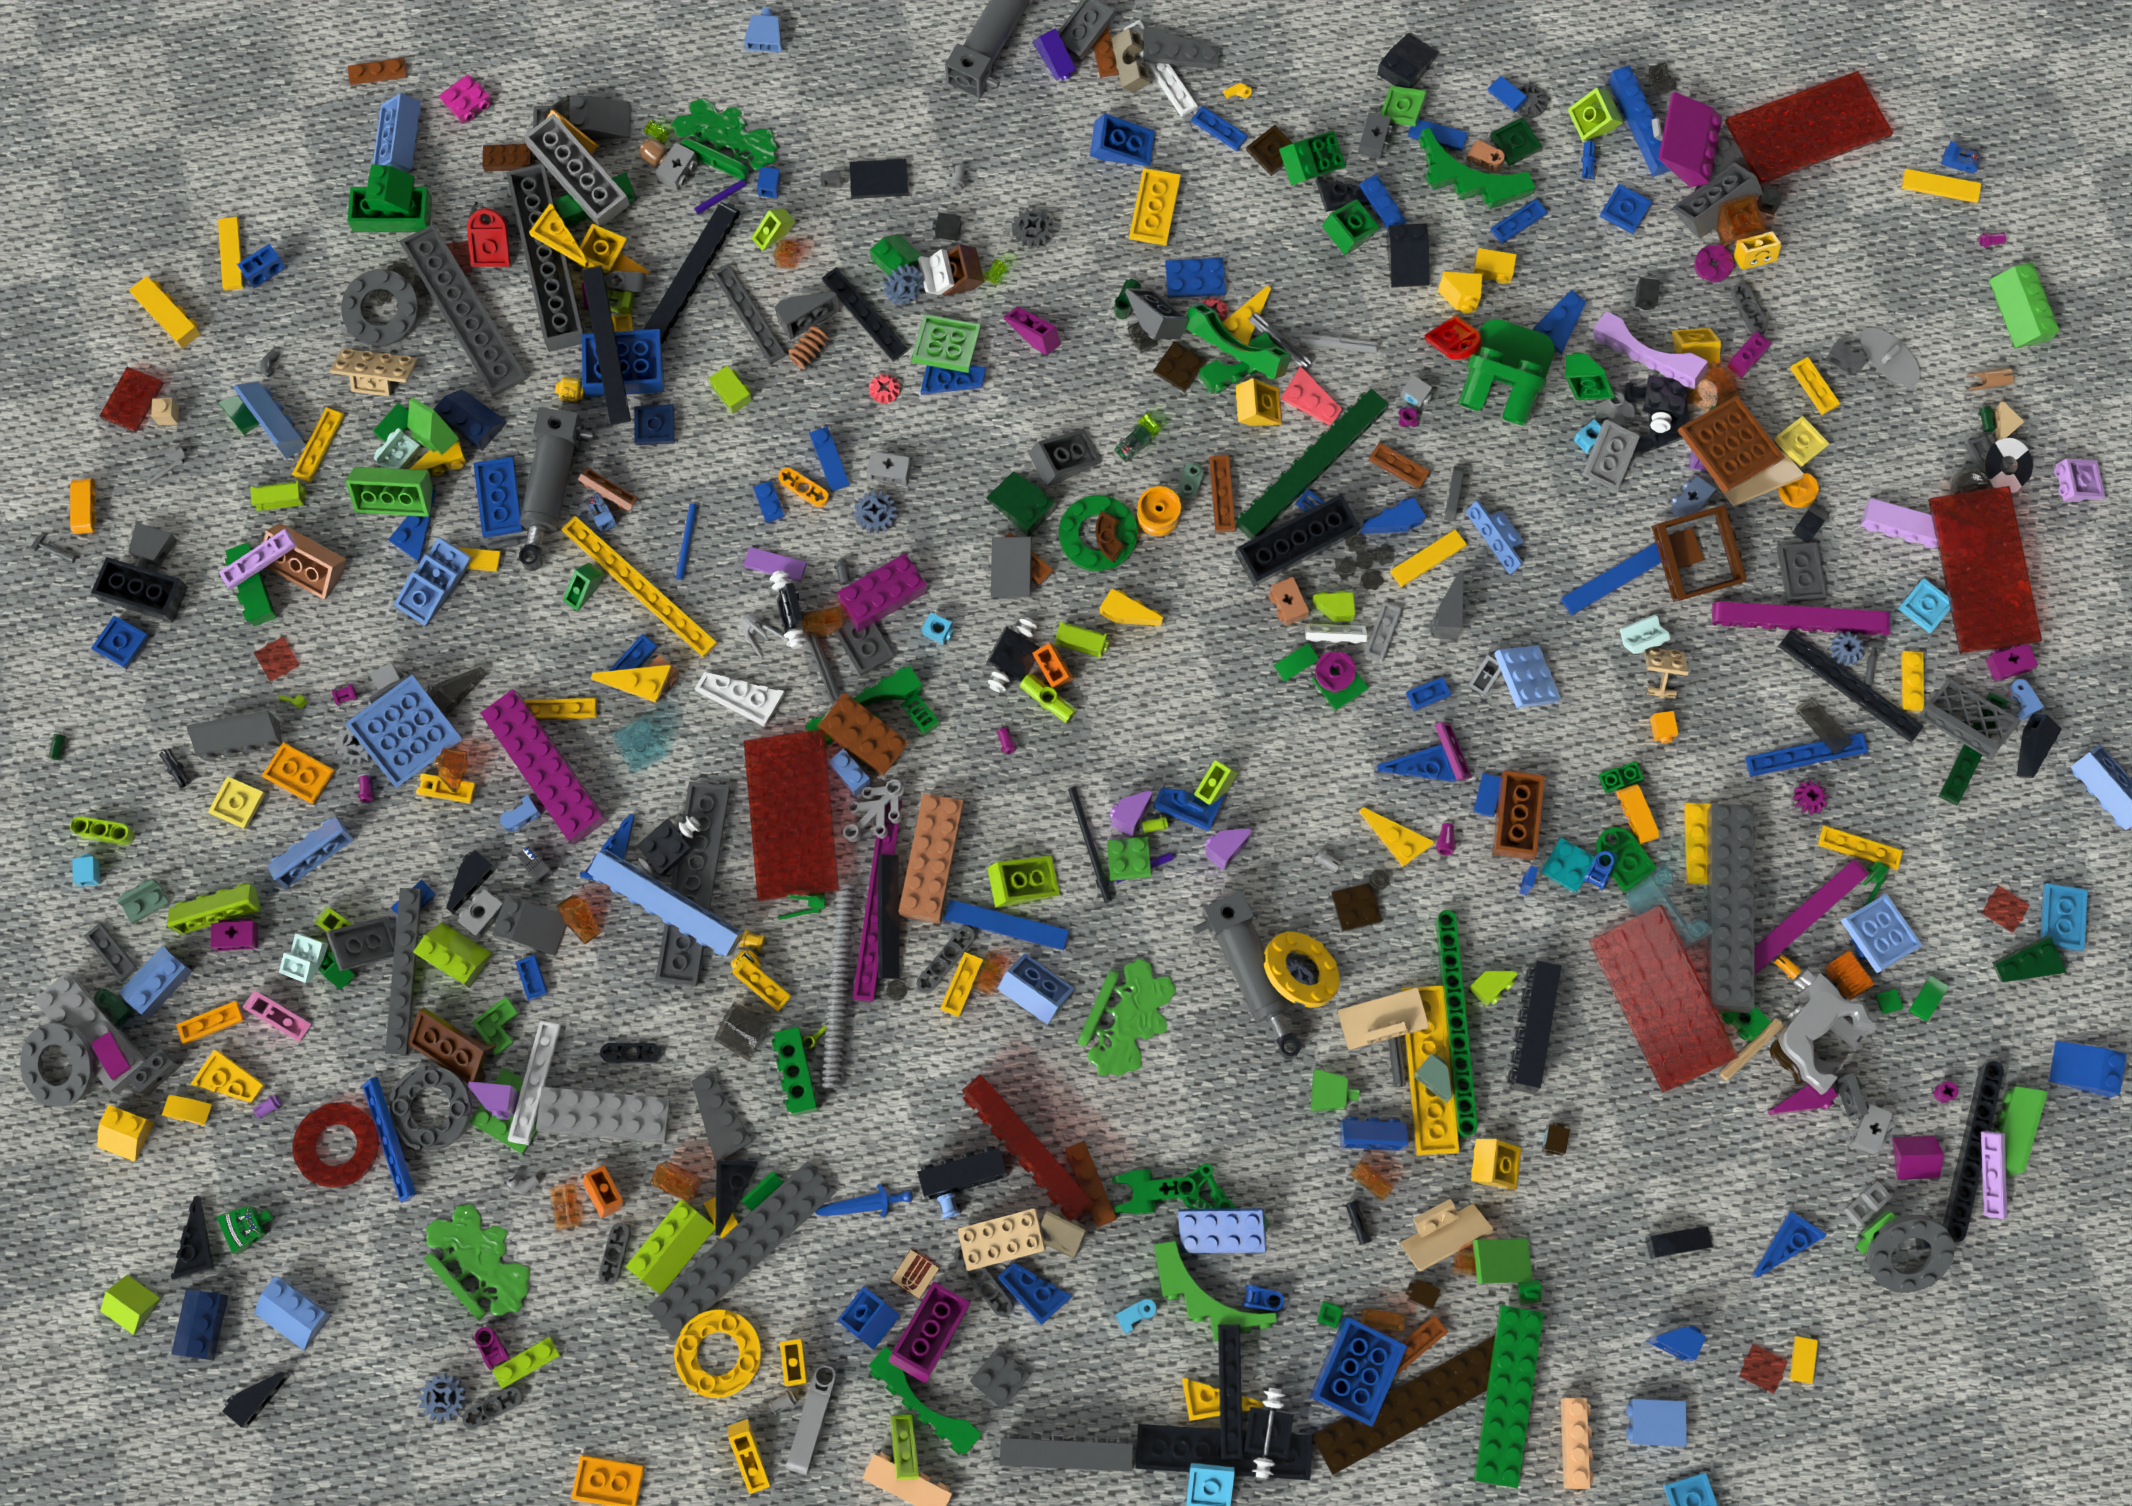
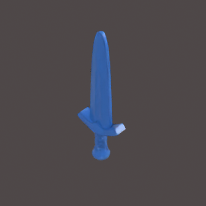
[815,1184,913,1218]

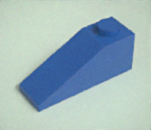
[809,426,850,492]

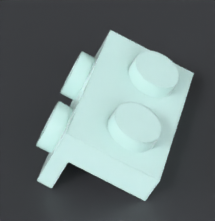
[374,428,421,469]
[1620,615,1670,654]

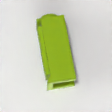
[250,480,307,511]
[1055,621,1109,658]

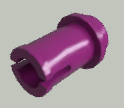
[1979,232,2006,248]
[996,727,1017,755]
[358,775,375,803]

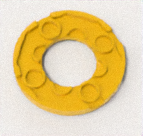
[1264,932,1340,1008]
[674,1310,761,1398]

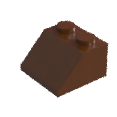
[942,244,985,296]

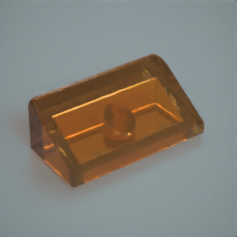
[1350,1161,1394,1201]
[550,1184,581,1231]
[1360,1308,1406,1331]

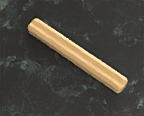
[1719,1018,1784,1081]

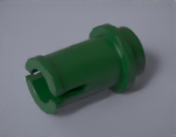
[1978,406,1996,432]
[48,734,67,761]

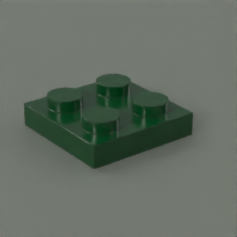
[1489,117,1543,166]

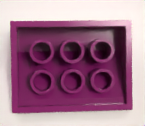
[1658,92,1722,187]

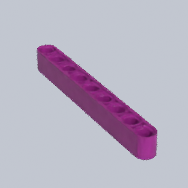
[1712,602,1891,636]
[1754,858,1870,975]

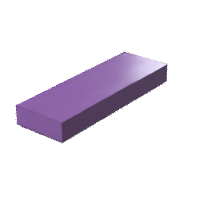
[744,547,807,582]

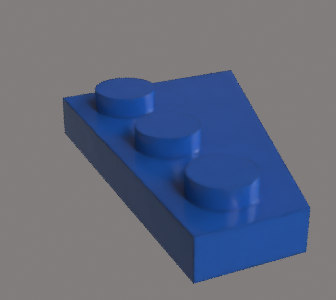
[920,365,986,395]
[1153,788,1225,832]
[998,1262,1073,1326]

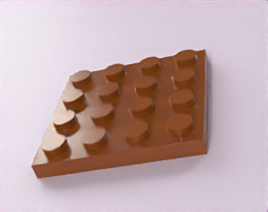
[1677,395,1785,493]

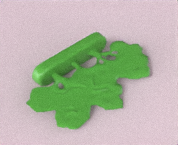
[1077,958,1176,1076]
[423,1204,530,1321]

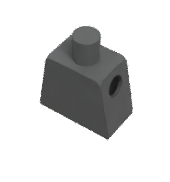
[129,522,177,569]

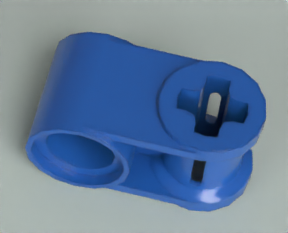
[1584,850,1618,891]
[1242,1285,1284,1312]

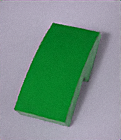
[1274,643,1319,682]
[1598,761,1644,794]
[1908,976,1950,1022]

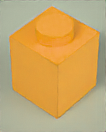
[1650,711,1678,744]

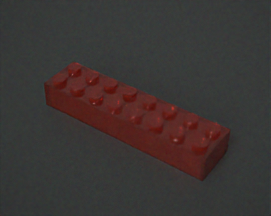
[961,1074,1096,1222]

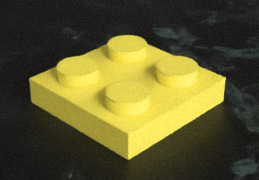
[1774,416,1829,468]
[208,776,265,830]

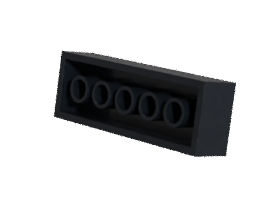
[1235,494,1361,587]
[1507,960,1562,1094]

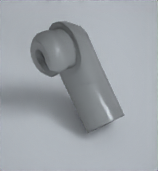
[507,1175,540,1194]

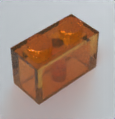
[650,1161,703,1202]

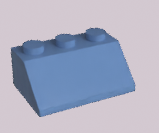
[119,945,193,1019]
[997,953,1075,1024]
[254,1276,332,1351]

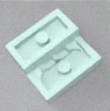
[279,933,328,983]

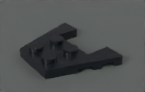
[1625,383,1689,457]

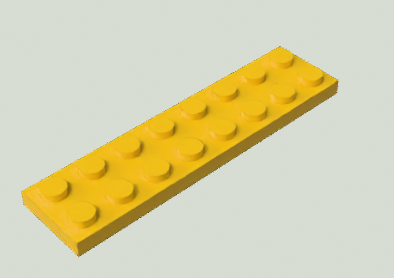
[1401,986,1459,1156]

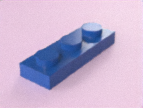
[1359,174,1407,230]

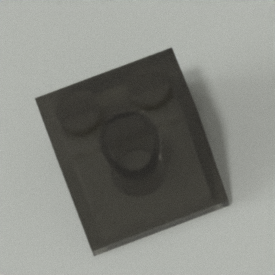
[714,1001,772,1062]

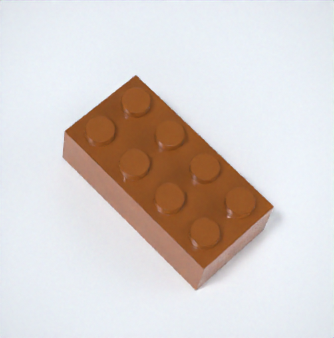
[817,692,909,776]
[1492,770,1545,860]

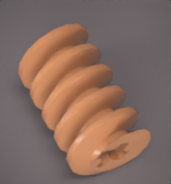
[789,326,829,370]

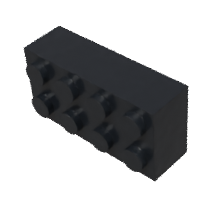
[91,557,188,623]
[917,1146,1007,1201]

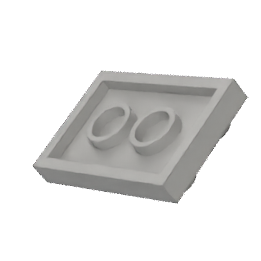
[1582,420,1640,491]

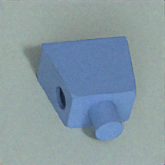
[744,8,782,52]

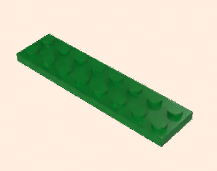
[1473,1305,1544,1489]

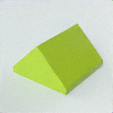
[100,1275,161,1335]

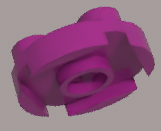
[1694,244,1734,283]
[1314,652,1355,693]

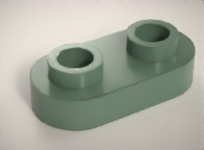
[1178,462,1203,501]

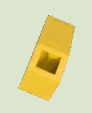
[410,440,467,476]
[1099,589,1164,626]

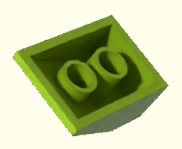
[987,855,1060,908]

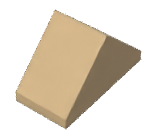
[1994,402,2024,442]

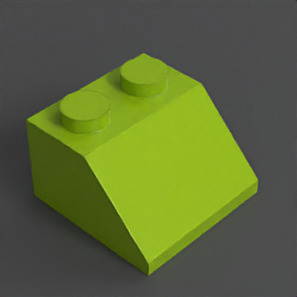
[1567,87,1624,141]

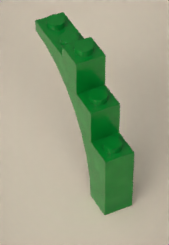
[1418,128,1535,209]

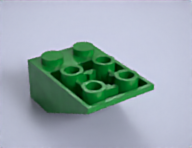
[1279,130,1346,186]

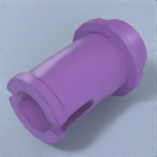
[253,1094,282,1119]

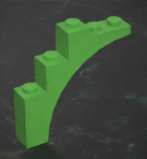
[1154,1241,1277,1342]

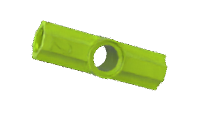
[1019,673,1077,724]

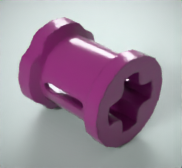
[332,683,358,706]
[1933,1081,1959,1103]

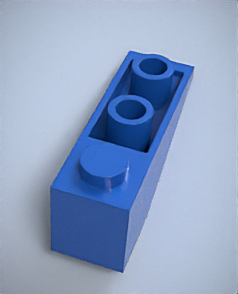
[1361,497,1426,534]

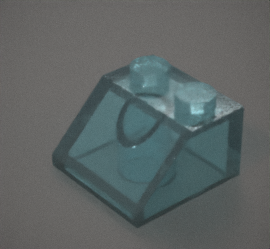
[611,716,668,774]

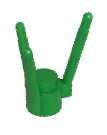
[1863,861,1889,906]
[778,885,825,920]

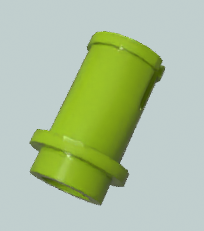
[1142,815,1168,834]

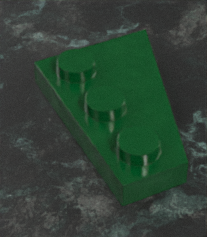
[1992,935,2067,982]

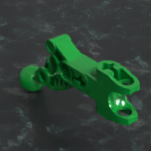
[1112,1163,1269,1232]

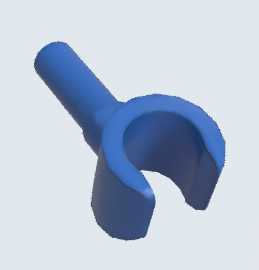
[1177,791,1204,812]

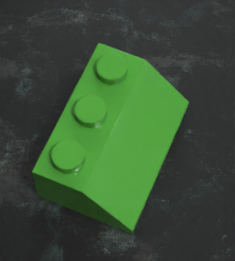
[407,397,459,455]

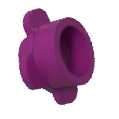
[1398,408,1418,427]

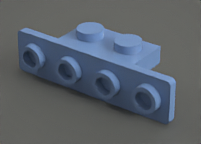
[1466,501,1524,574]

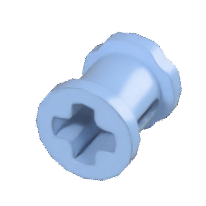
[937,1192,961,1219]

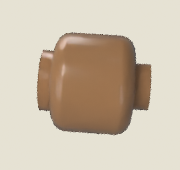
[639,138,667,167]

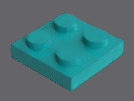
[1540,837,1596,894]

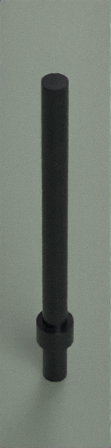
[1068,787,1112,903]

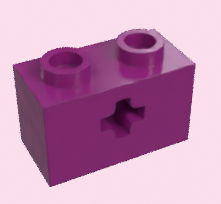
[1727,331,1772,378]
[1985,643,2038,682]
[210,918,258,951]

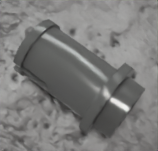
[834,559,852,586]

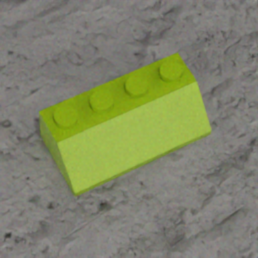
[167,883,261,935]
[625,1199,715,1295]

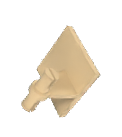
[1644,647,1688,699]

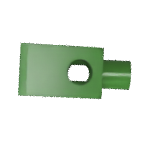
[1310,1069,1359,1112]
[1855,1211,1896,1255]

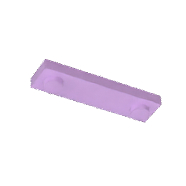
[219,528,297,590]
[1981,1131,2008,1219]

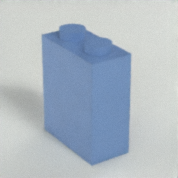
[1626,1399,1687,1447]

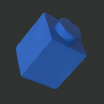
[757,167,781,198]

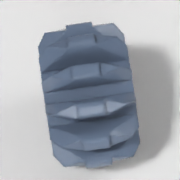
[1829,631,1865,666]

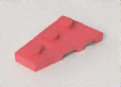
[1281,366,1342,426]

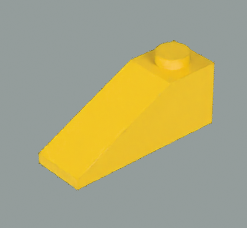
[727,1419,770,1494]

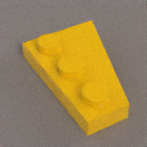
[190,1050,266,1103]

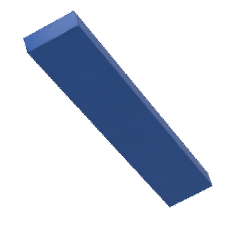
[1561,543,1661,616]
[1744,733,1869,777]
[944,899,1069,951]
[362,1077,416,1203]

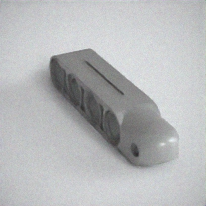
[786,1365,836,1475]

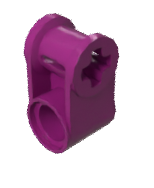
[474,1327,510,1370]

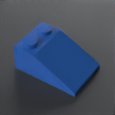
[1090,113,1155,166]
[2049,1041,2127,1098]

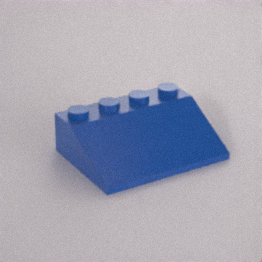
[582,329,665,397]
[1309,1317,1407,1427]

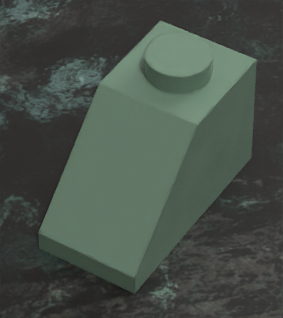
[1413,1054,1452,1103]

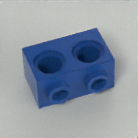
[237,243,286,288]

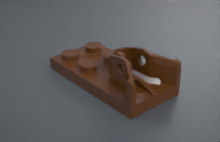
[408,1007,497,1084]

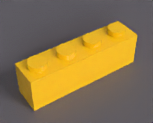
[129,275,200,349]

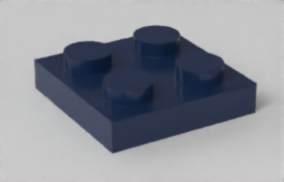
[634,404,675,445]

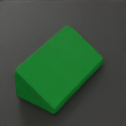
[218,395,260,435]
[373,403,409,443]
[742,1172,783,1212]

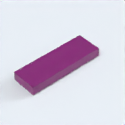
[1435,722,1472,781]

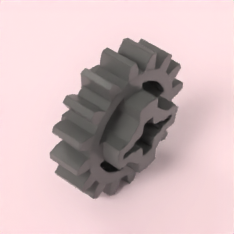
[1012,207,1053,249]

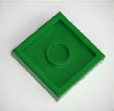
[1312,667,1369,712]

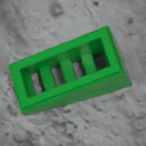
[900,693,940,736]

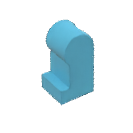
[1115,1299,1156,1335]

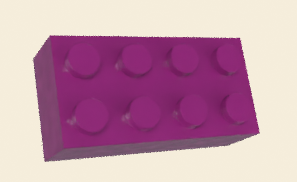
[837,553,926,632]
[888,1281,971,1383]

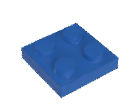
[1599,184,1652,234]
[91,615,150,669]

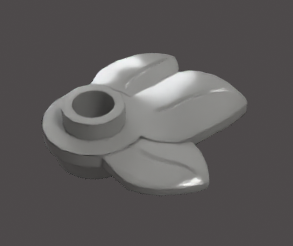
[1596,391,1635,426]

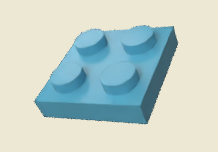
[1898,578,1956,633]
[1186,1463,1235,1506]

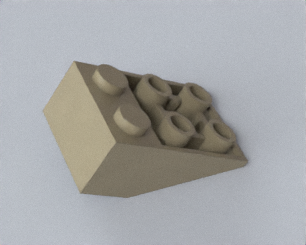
[1040,1210,1086,1259]

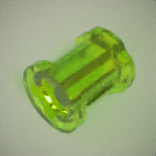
[644,119,669,143]
[983,259,1008,285]
[1137,412,1163,438]

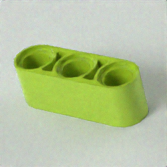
[70,816,135,845]

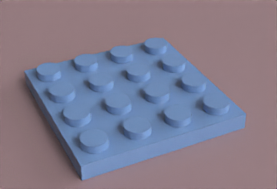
[345,675,462,788]

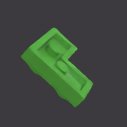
[472,997,519,1056]

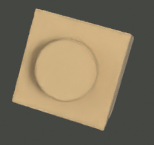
[151,398,179,426]

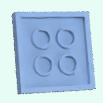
[1494,645,1561,708]
[1841,894,1923,973]

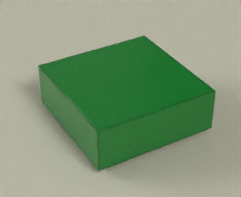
[1875,989,1903,1015]
[1316,1301,1344,1329]

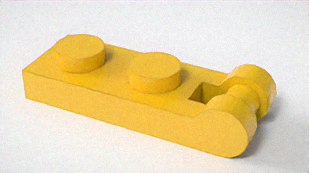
[416,774,476,804]

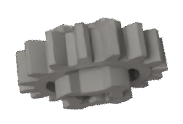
[335,726,371,766]

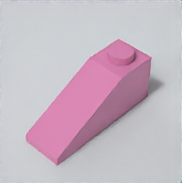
[242,990,311,1042]

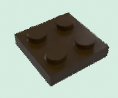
[1246,125,1293,176]
[1153,341,1207,393]
[1331,882,1382,932]

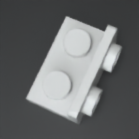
[918,249,955,295]

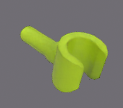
[278,694,308,709]
[803,1024,827,1049]

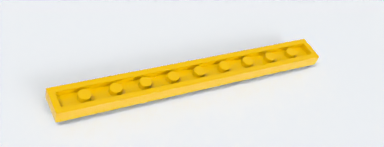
[561,516,717,659]

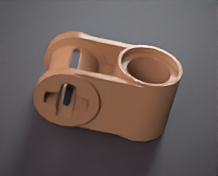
[1466,140,1504,173]

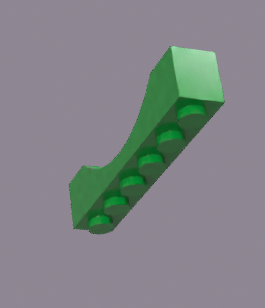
[1186,303,1292,379]
[805,666,923,751]
[868,1346,982,1455]

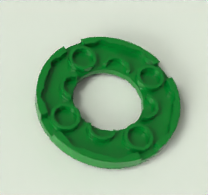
[1059,495,1138,572]

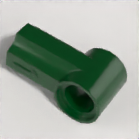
[1114,279,1141,319]

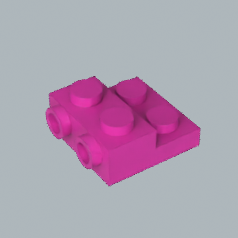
[438,74,492,124]

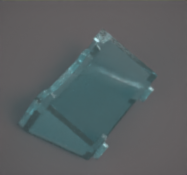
[1625,863,1714,960]

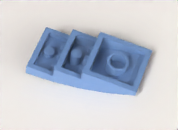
[394,537,473,626]

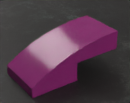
[91,1031,132,1080]

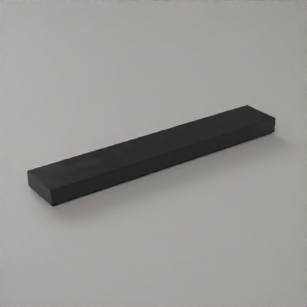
[821,267,908,362]
[878,854,900,979]
[1218,1324,1243,1459]

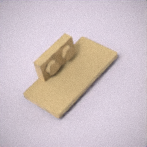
[330,348,418,397]
[1714,450,1803,506]
[1338,988,1429,1050]
[1400,1199,1494,1271]
[958,1209,1046,1271]

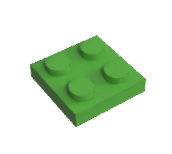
[1380,86,1427,127]
[1107,837,1151,881]

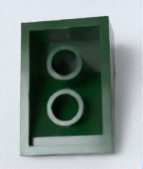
[986,472,1055,537]

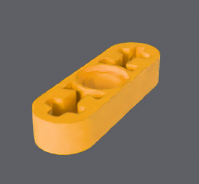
[778,468,829,507]

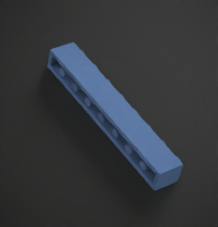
[588,849,744,957]

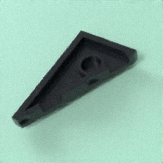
[1316,176,1371,212]
[715,1160,758,1236]
[171,1195,215,1280]

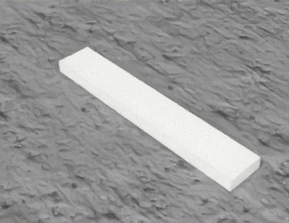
[1124,20,1198,117]
[508,1020,561,1145]

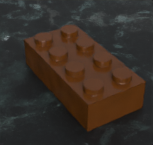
[482,144,532,172]

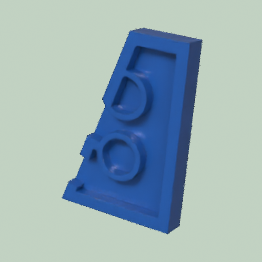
[1533,289,1586,355]

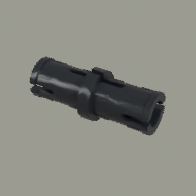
[159,748,191,788]
[1345,1200,1372,1246]

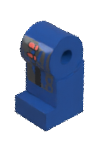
[1941,141,1981,173]

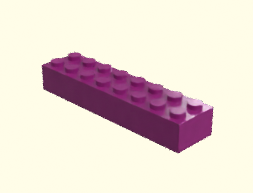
[480,689,608,844]

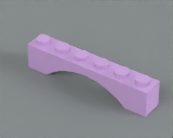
[1593,311,1708,389]

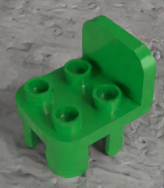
[1458,319,1555,426]

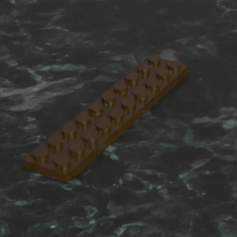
[1312,1335,1495,1475]

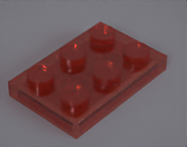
[99,366,164,433]

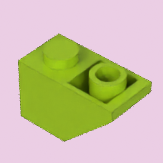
[1312,590,1355,622]
[1469,971,1518,1006]

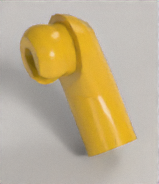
[1223,83,1252,99]

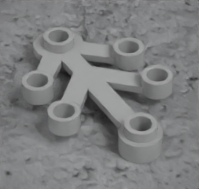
[843,779,905,842]

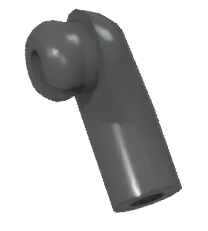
[260,349,280,377]

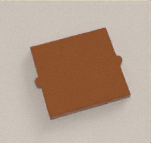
[1668,528,1704,568]

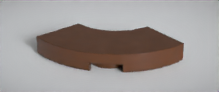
[1095,511,1125,563]

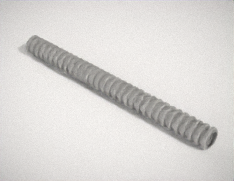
[821,884,855,1090]

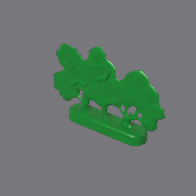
[671,98,778,180]

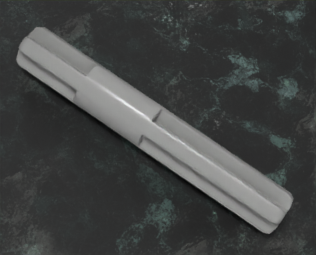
[1301,333,1378,353]

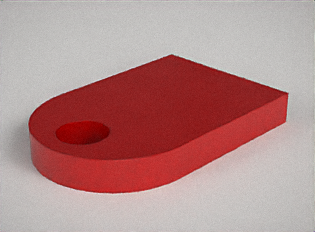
[467,208,511,267]
[1424,315,1482,360]

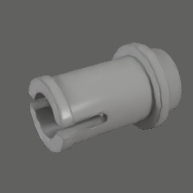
[949,165,965,192]
[1315,850,1342,873]
[769,1390,798,1415]

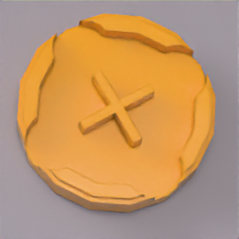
[1778,472,1819,508]

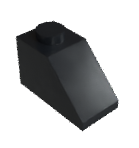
[1792,502,1830,542]

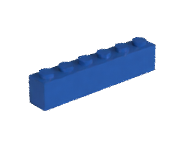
[1608,65,1671,177]

